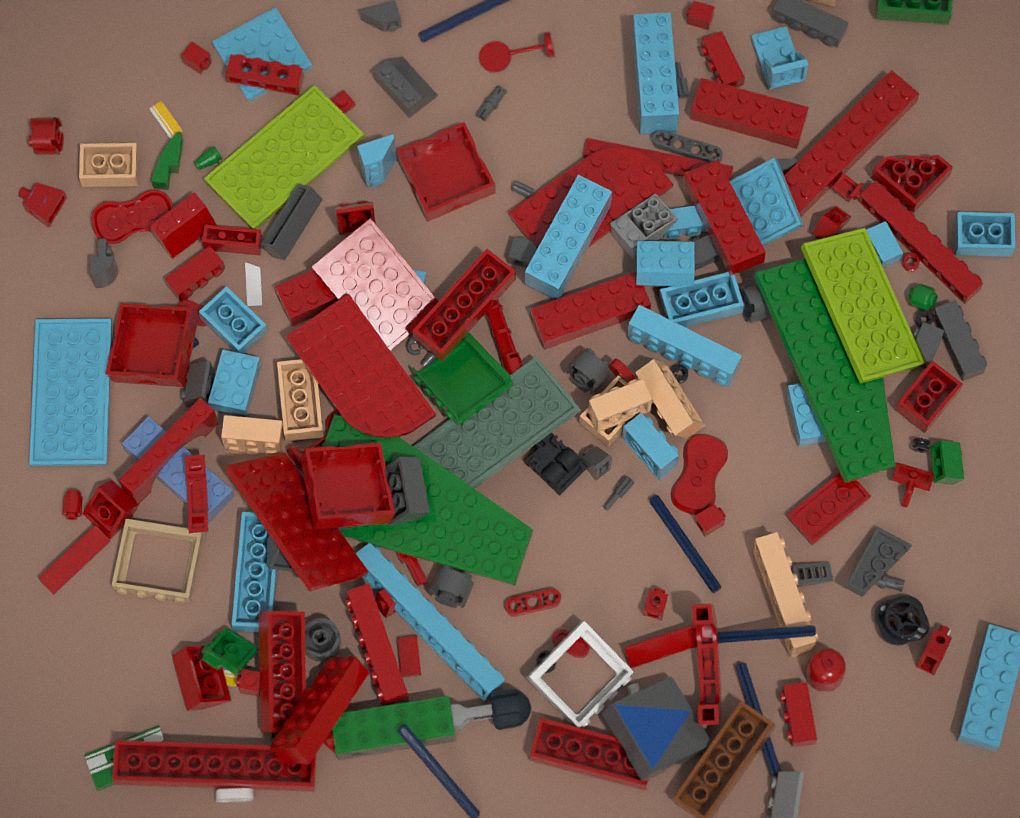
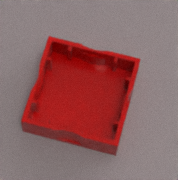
[396,122,496,222]
[106,303,199,387]
[301,443,395,530]

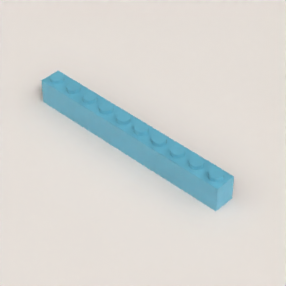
[356,543,505,702]

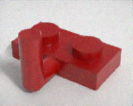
[892,463,933,507]

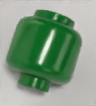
[908,284,938,310]

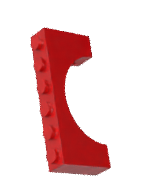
[119,398,218,504]

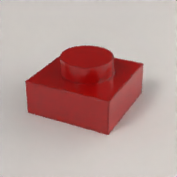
[331,90,356,114]

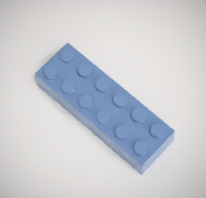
[122,416,235,523]

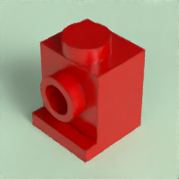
[643,588,668,621]

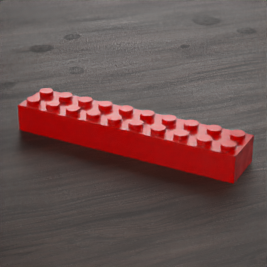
[784,70,919,217]
[112,740,317,792]

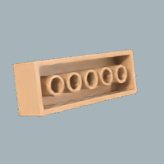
[752,532,818,658]

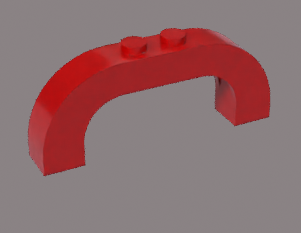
[692,604,722,725]

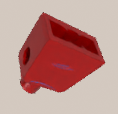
[18,183,67,227]
[916,625,952,675]

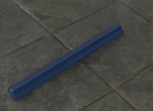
[419,0,510,42]
[650,495,721,593]
[718,625,816,643]
[735,663,781,776]
[398,724,480,818]

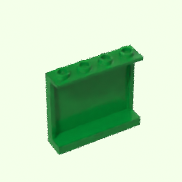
[411,332,514,426]

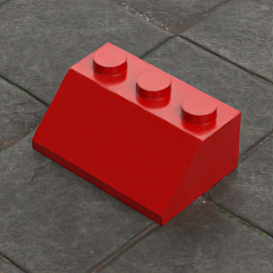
[149,192,217,259]
[172,646,232,711]

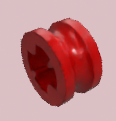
[902,253,920,272]

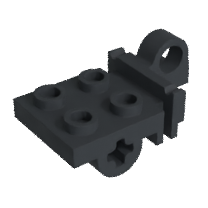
[525,433,587,496]

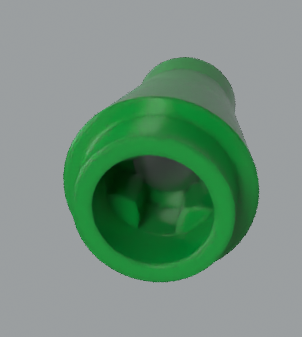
[194,146,222,171]

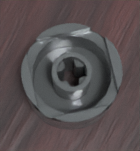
[565,348,609,394]
[429,565,473,608]
[305,618,341,662]

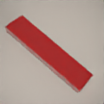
[38,525,110,595]
[624,624,697,668]

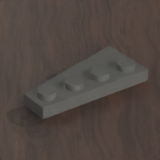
[845,527,912,597]

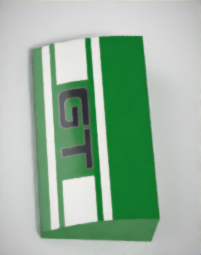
[85,725,165,791]

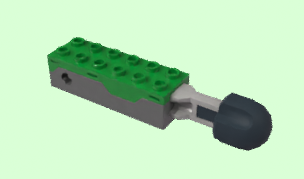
[325,689,531,760]

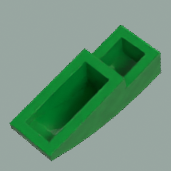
[152,132,184,190]

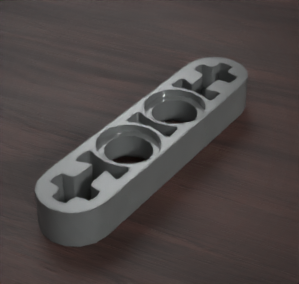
[652,130,723,162]

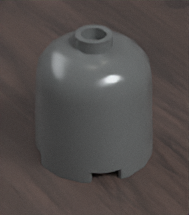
[739,284,772,324]

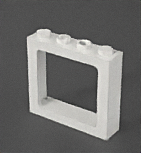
[526,621,633,728]

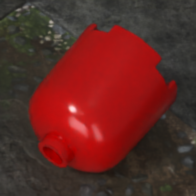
[805,648,846,692]

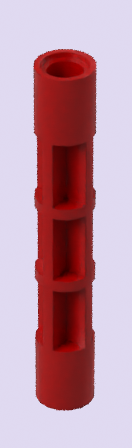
[485,299,523,375]

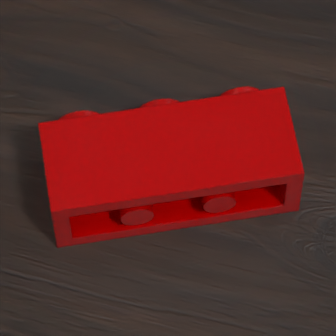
[699,31,745,87]
[202,225,263,255]
[164,246,225,301]
[780,682,817,747]

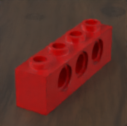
[225,54,304,96]

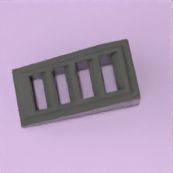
[791,562,833,587]

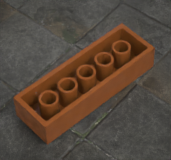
[673,701,775,818]

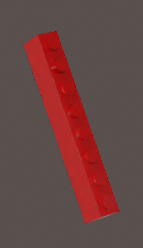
[858,181,983,304]

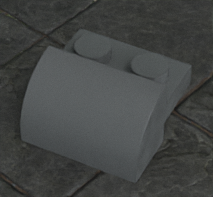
[90,239,118,288]

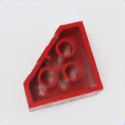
[871,155,953,213]

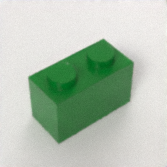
[930,440,964,485]

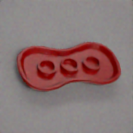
[91,190,174,244]
[671,434,728,515]

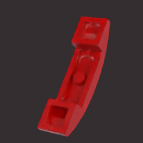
[185,455,209,533]

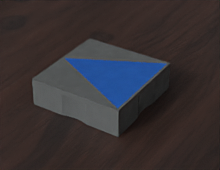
[602,677,712,782]

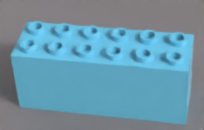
[632,12,679,135]
[525,175,612,300]

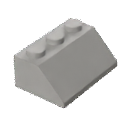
[767,771,804,818]

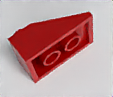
[335,201,376,235]

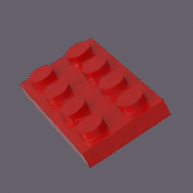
[787,473,871,546]

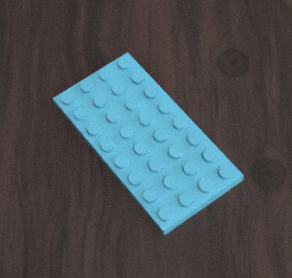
[29,318,112,467]

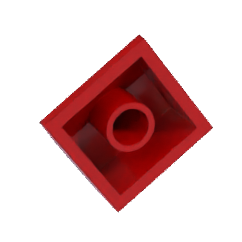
[83,480,139,539]

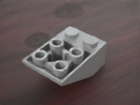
[610,194,678,260]

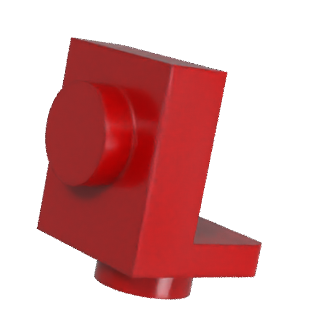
[831,173,863,202]
[375,589,397,618]

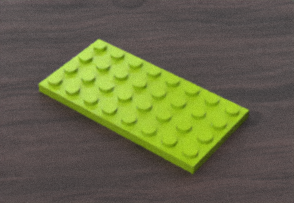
[204,85,365,229]
[800,228,925,384]

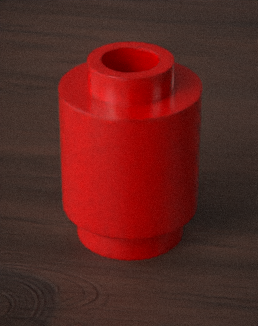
[62,490,83,520]

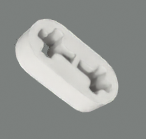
[216,788,254,802]

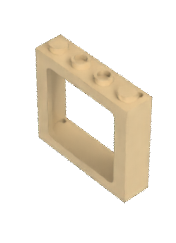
[112,519,204,604]

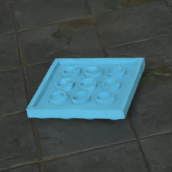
[212,7,312,102]
[730,158,804,246]

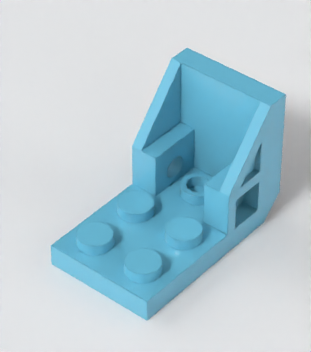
[751,26,809,90]

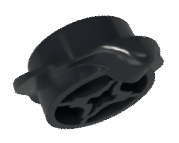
[874,596,930,646]

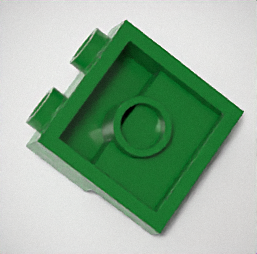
[202,627,259,676]

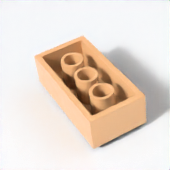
[277,359,324,442]
[635,359,706,439]

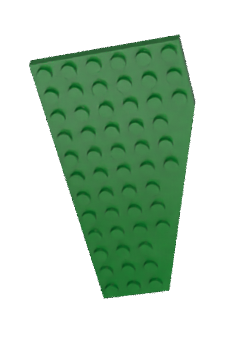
[753,259,895,483]
[323,414,533,586]

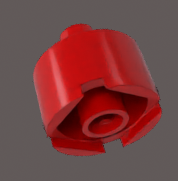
[28,117,64,155]

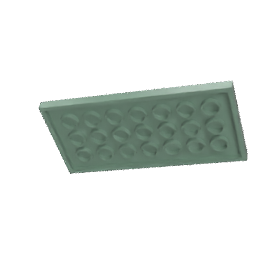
[413,356,581,489]

